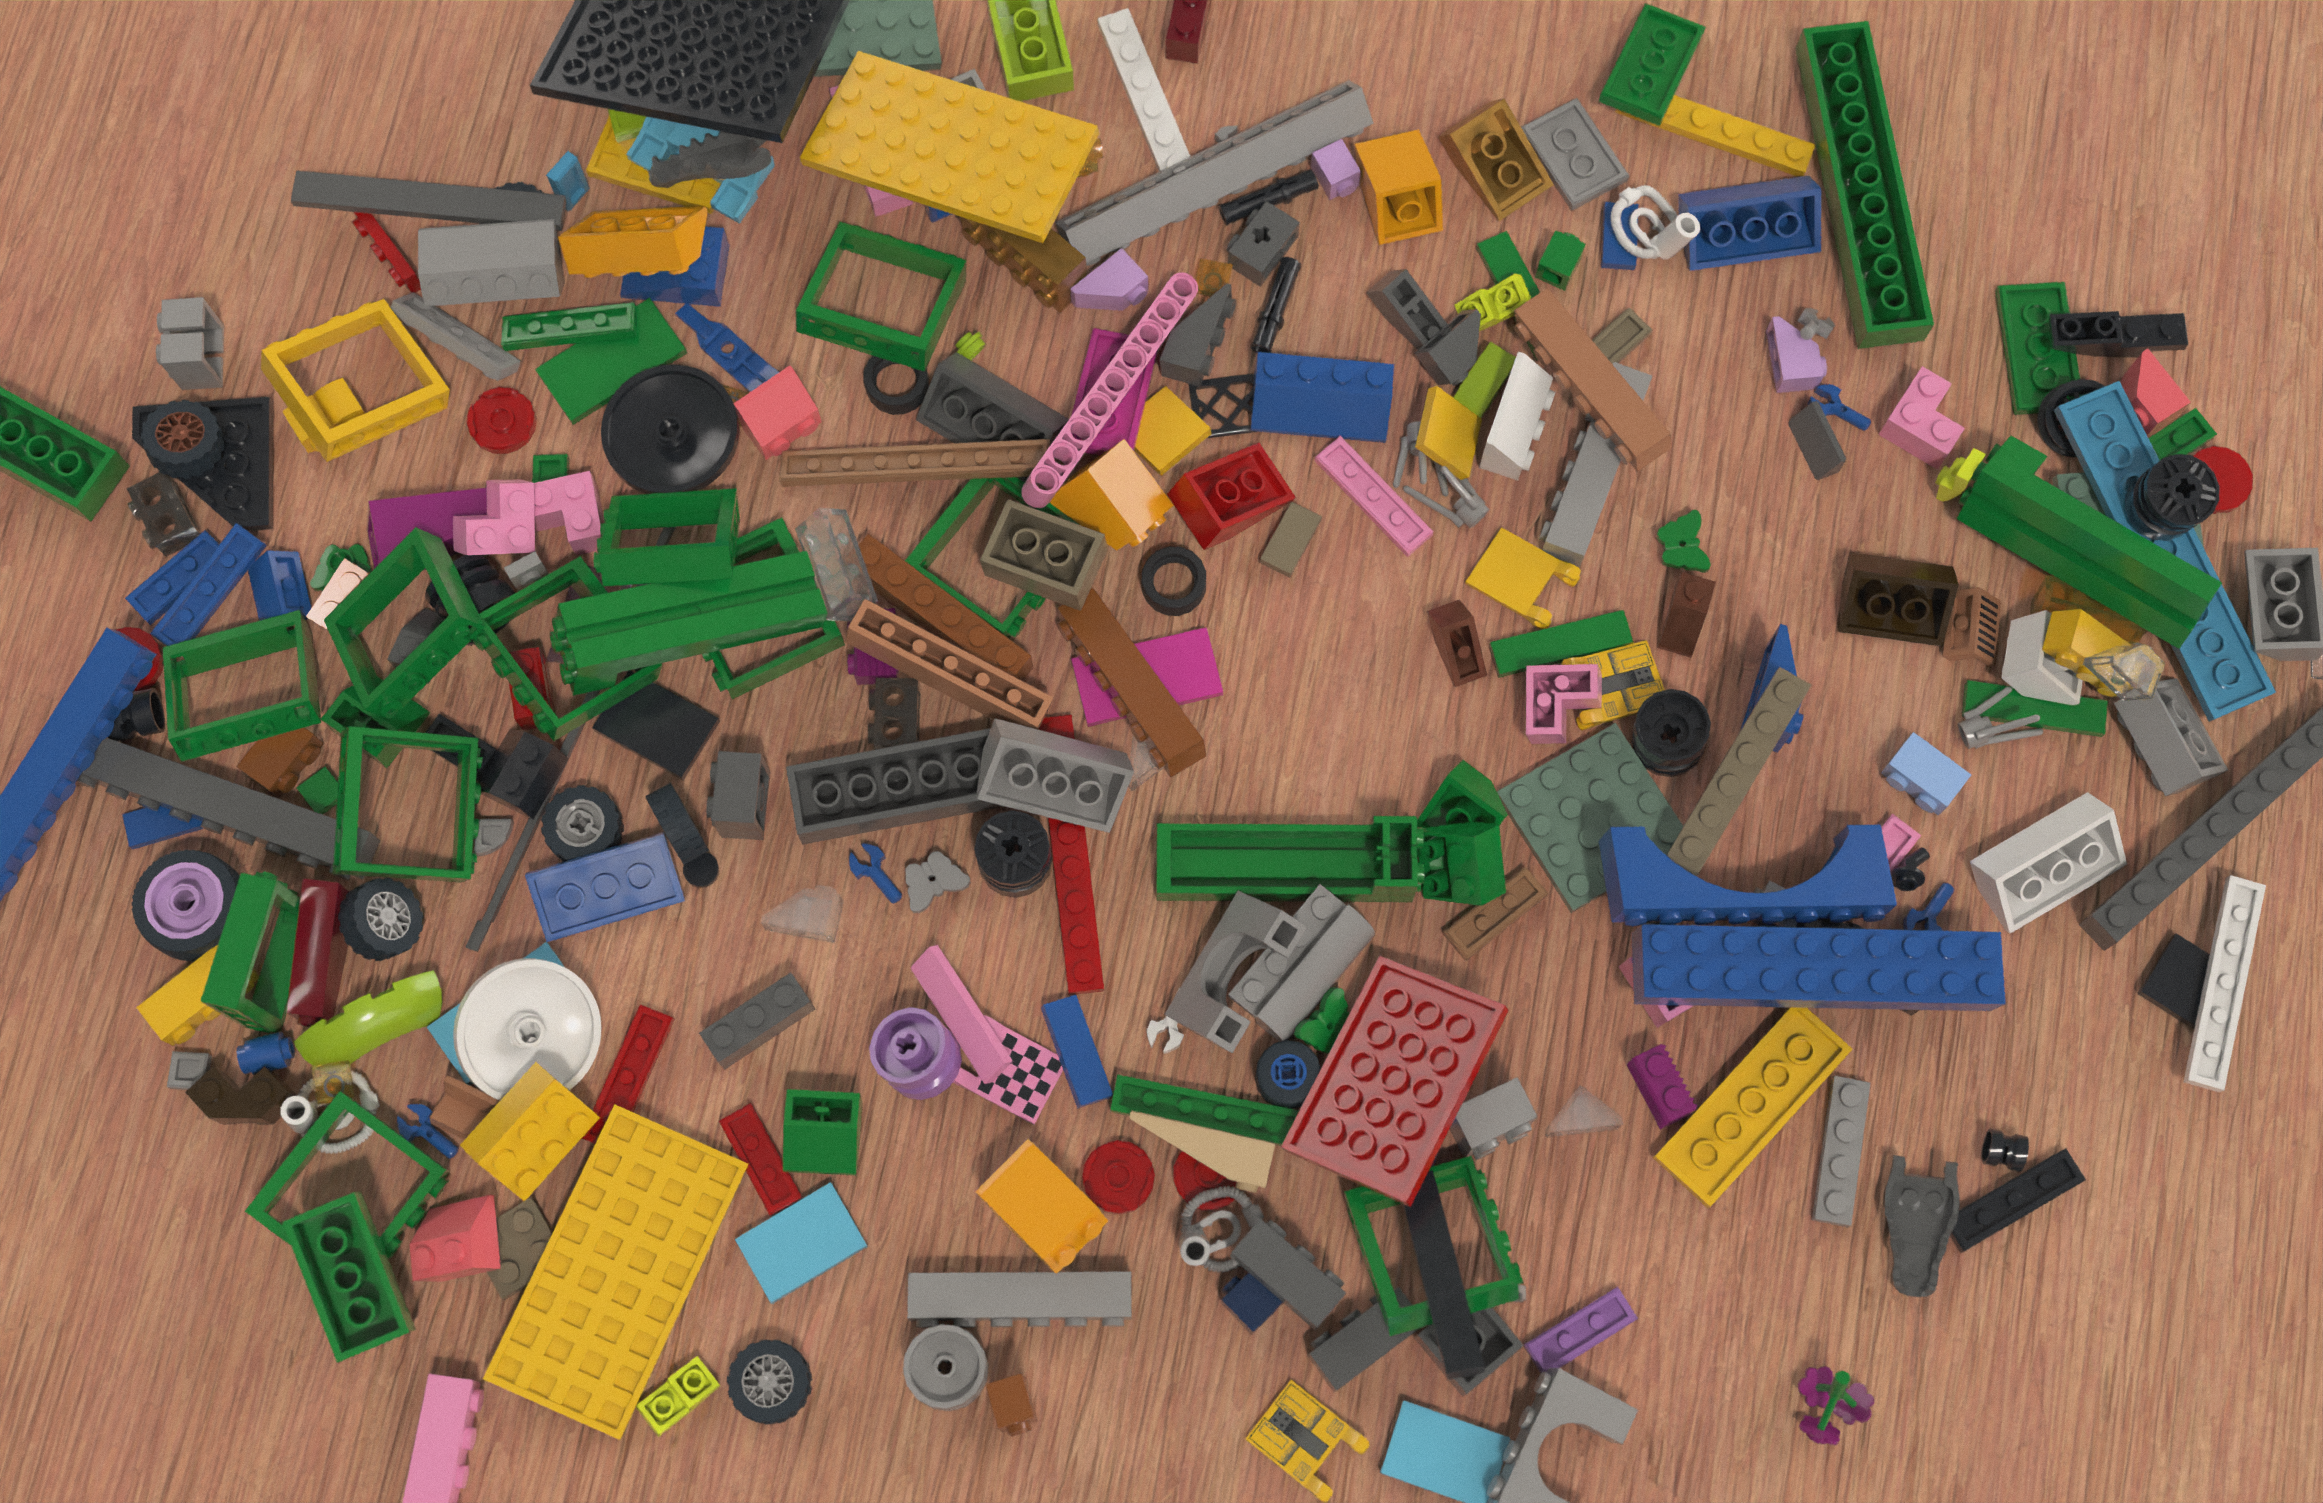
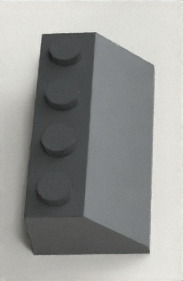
[916,352,1069,483]

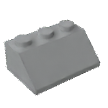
[2244,548,2323,661]
[2114,678,2228,796]

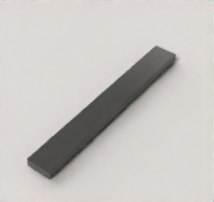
[291,171,567,231]

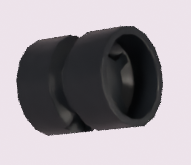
[108,688,165,741]

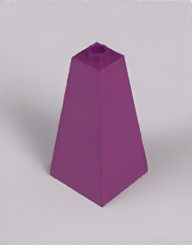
[367,488,487,571]

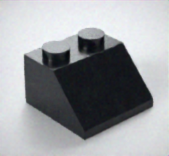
[478,729,569,820]

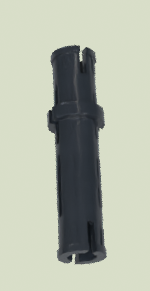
[1218,169,1319,226]
[1250,257,1301,353]

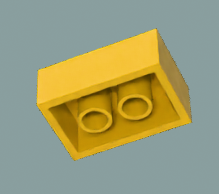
[460,1062,600,1202]

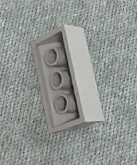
[418,219,565,307]
[976,718,1134,833]

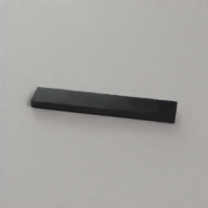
[1402,1170,1485,1380]

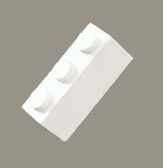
[1479,352,1555,480]

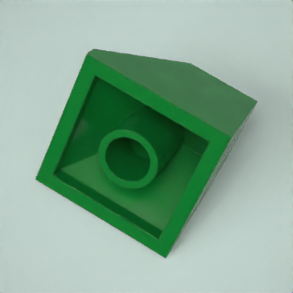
[1417,760,1508,828]

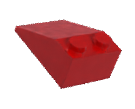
[1167,443,1296,550]

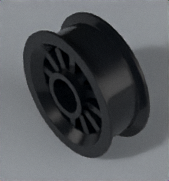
[2037,379,2105,457]

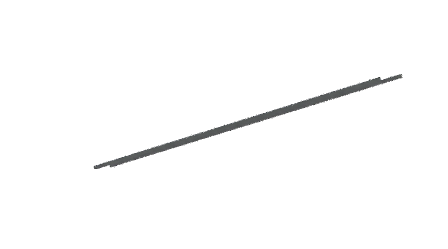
[465,527,676,952]

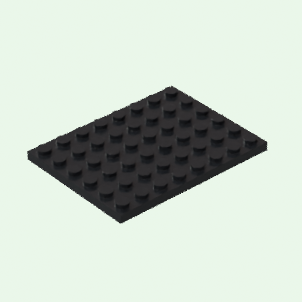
[530,0,850,143]

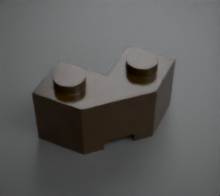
[185,1067,297,1125]

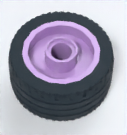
[132,850,240,962]

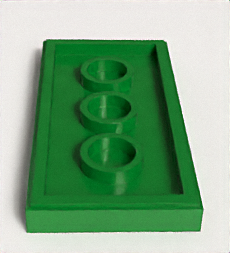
[1598,3,1706,126]
[1995,282,2082,415]
[535,298,687,425]

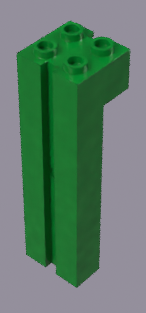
[1957,435,2222,649]
[550,551,828,696]
[1157,816,1424,902]

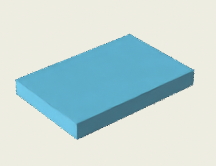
[735,1182,868,1304]
[1380,1400,1510,1503]

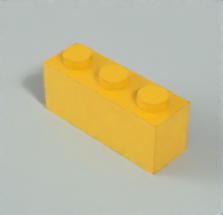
[2042,609,2144,697]
[136,945,259,1046]

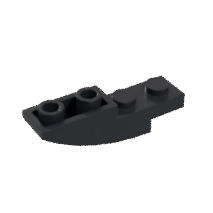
[2049,311,2188,357]

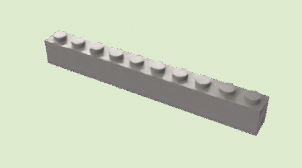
[1055,80,1373,266]

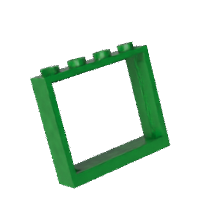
[796,222,967,372]
[905,477,1080,639]
[593,488,740,587]
[702,517,845,700]
[324,527,485,719]
[472,556,662,742]
[163,610,321,761]
[332,726,483,883]
[200,871,300,1034]
[245,1091,450,1259]
[1344,1156,1523,1336]

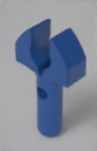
[1808,384,1871,431]
[849,844,902,904]
[1903,883,1954,931]
[397,1104,459,1159]

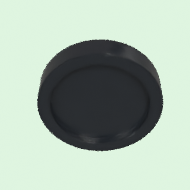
[683,852,719,888]

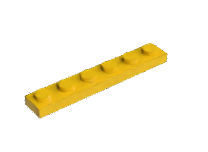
[1615,95,1816,177]

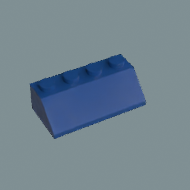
[1678,176,1821,271]
[1250,352,1394,443]

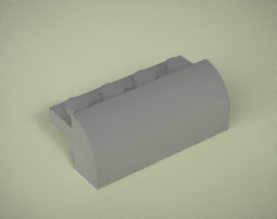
[1228,884,1375,1042]

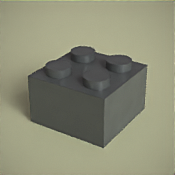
[706,751,770,840]
[1414,1307,1524,1397]

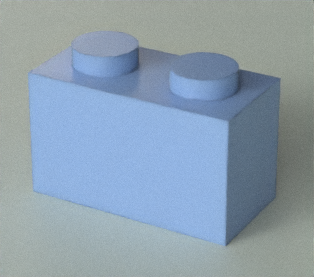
[1881,732,1971,815]

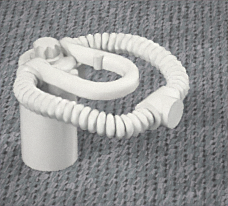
[1610,185,1700,259]
[281,1071,380,1154]

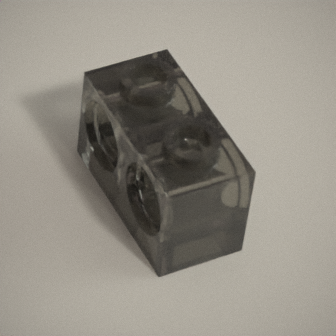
[127,472,201,557]
[868,678,921,750]

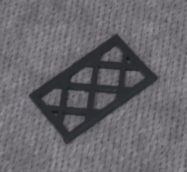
[1188,374,1256,439]

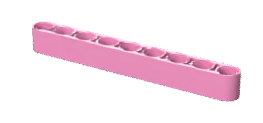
[1022,272,1198,508]

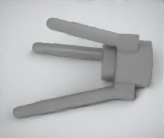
[1393,421,1449,497]
[1403,466,1490,529]
[1958,687,2043,749]

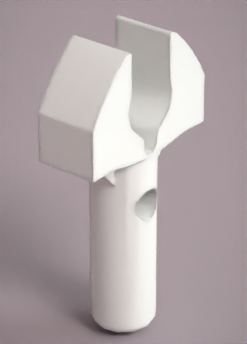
[1147,988,1184,1054]

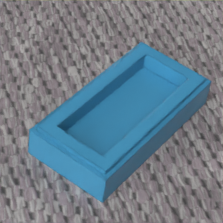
[546,151,590,212]

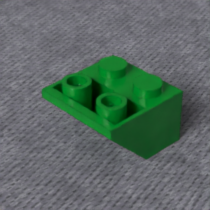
[321,676,430,768]
[1418,821,1506,906]
[783,1089,863,1176]

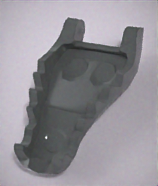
[648,131,771,188]
[1884,1155,1960,1297]

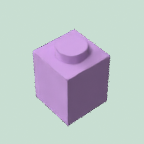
[1311,139,1361,200]

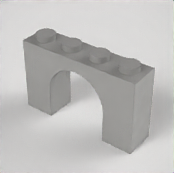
[1165,891,1307,1053]
[1487,1368,1638,1503]

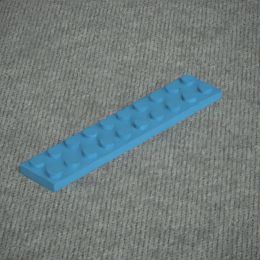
[2054,381,2276,722]

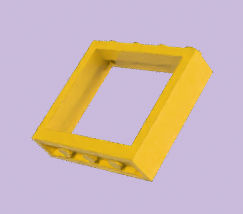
[261,299,450,462]

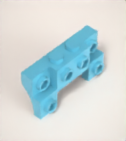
[626,117,775,224]

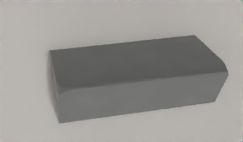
[1788,401,1847,480]

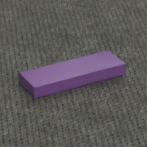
[1524,1287,1638,1373]

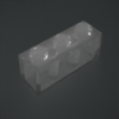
[795,507,878,621]

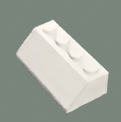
[1970,792,2127,934]

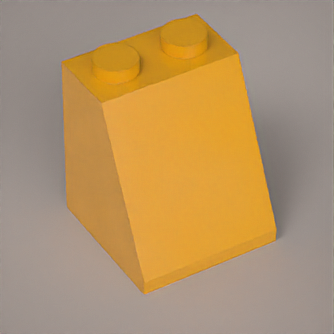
[1355,129,1443,245]
[1050,439,1174,551]
[975,1139,1108,1274]

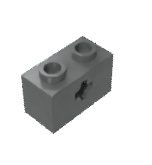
[1226,201,1300,287]

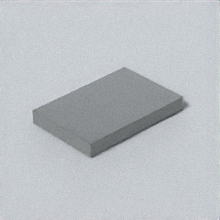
[1521,98,1629,211]

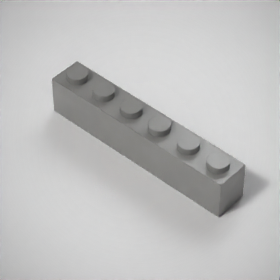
[1539,362,1652,567]
[907,1272,1132,1328]

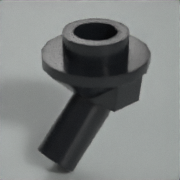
[1891,847,1930,891]

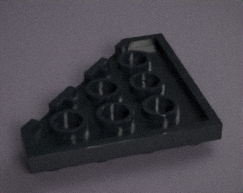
[132,397,273,531]

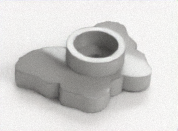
[905,851,971,913]

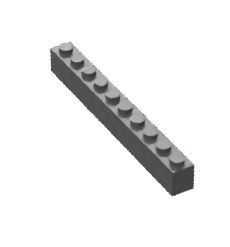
[2079,705,2323,951]
[76,738,380,881]

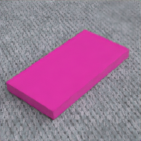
[1071,328,1158,455]
[1071,627,1223,727]

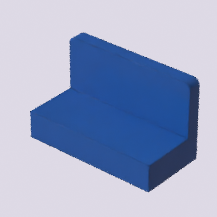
[248,550,311,621]

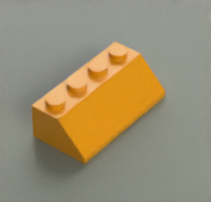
[558,206,708,278]

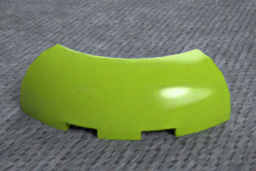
[294,970,442,1072]

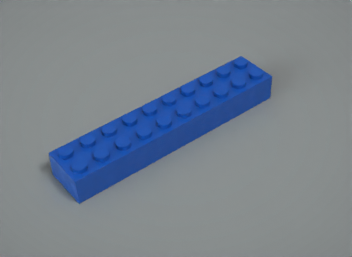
[1632,924,2006,1011]

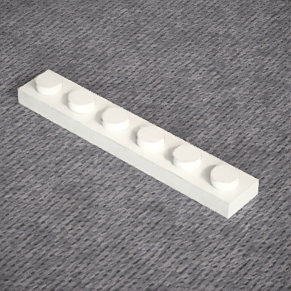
[1098,8,1190,172]
[2183,875,2266,1092]

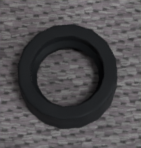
[864,352,929,415]
[1141,546,1206,616]

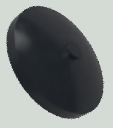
[601,365,740,494]

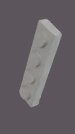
[391,292,521,381]
[1812,1076,1871,1227]

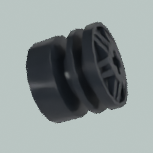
[2125,454,2219,541]
[425,555,515,646]
[1631,689,1711,777]
[974,811,1052,898]

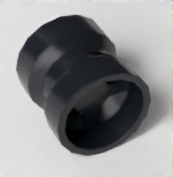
[1981,1128,2029,1172]

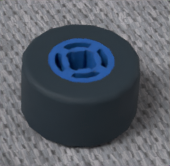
[1255,1040,1321,1109]

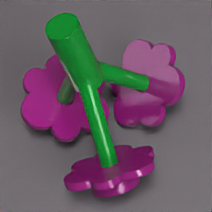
[1798,1366,1875,1445]

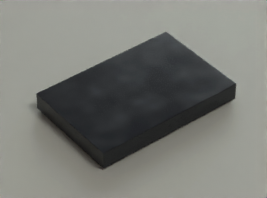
[592,670,720,780]

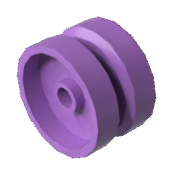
[869,1007,962,1100]

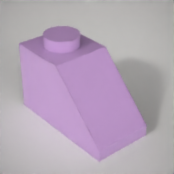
[1070,248,1148,311]
[1766,317,1827,393]

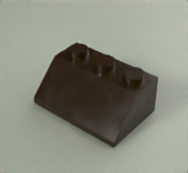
[1838,552,1959,646]

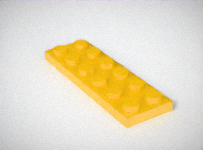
[1653,1007,1853,1208]

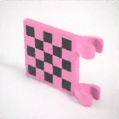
[952,1015,1063,1125]

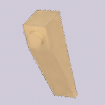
[1129,1110,1275,1193]

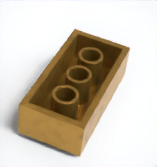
[960,217,1087,313]

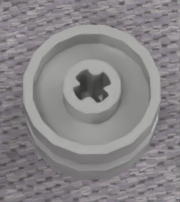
[903,1324,989,1411]

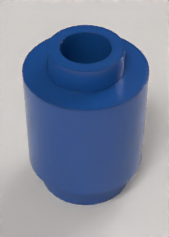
[237,1032,295,1075]

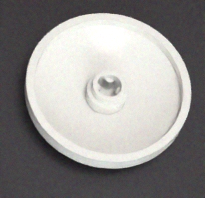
[453,958,601,1100]

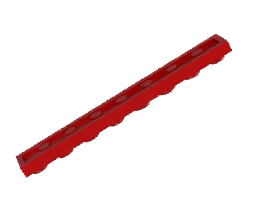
[1038,715,1104,996]

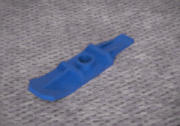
[675,303,779,392]

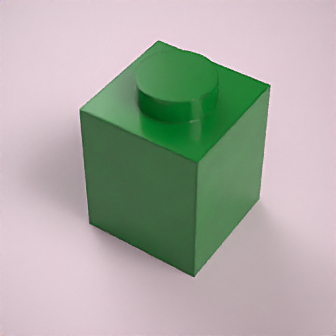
[1535,230,1586,291]

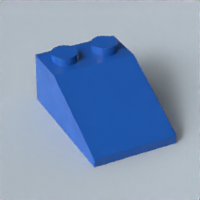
[620,227,730,307]
[1740,624,1804,753]

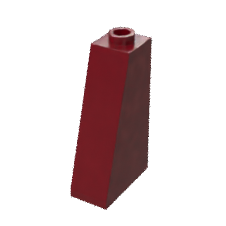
[287,878,349,1027]

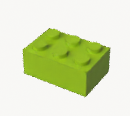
[987,0,1074,101]

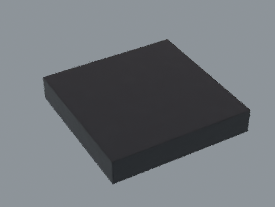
[2137,933,2210,1029]

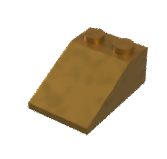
[1438,98,1554,221]

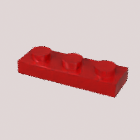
[351,212,421,293]

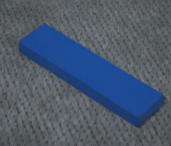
[150,523,267,646]

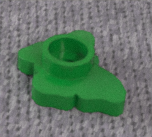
[1656,510,1711,573]
[310,544,372,592]
[1294,987,1350,1054]

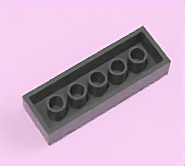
[786,728,1005,845]

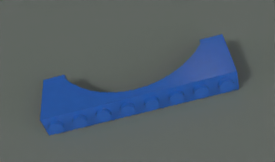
[1598,825,1897,926]

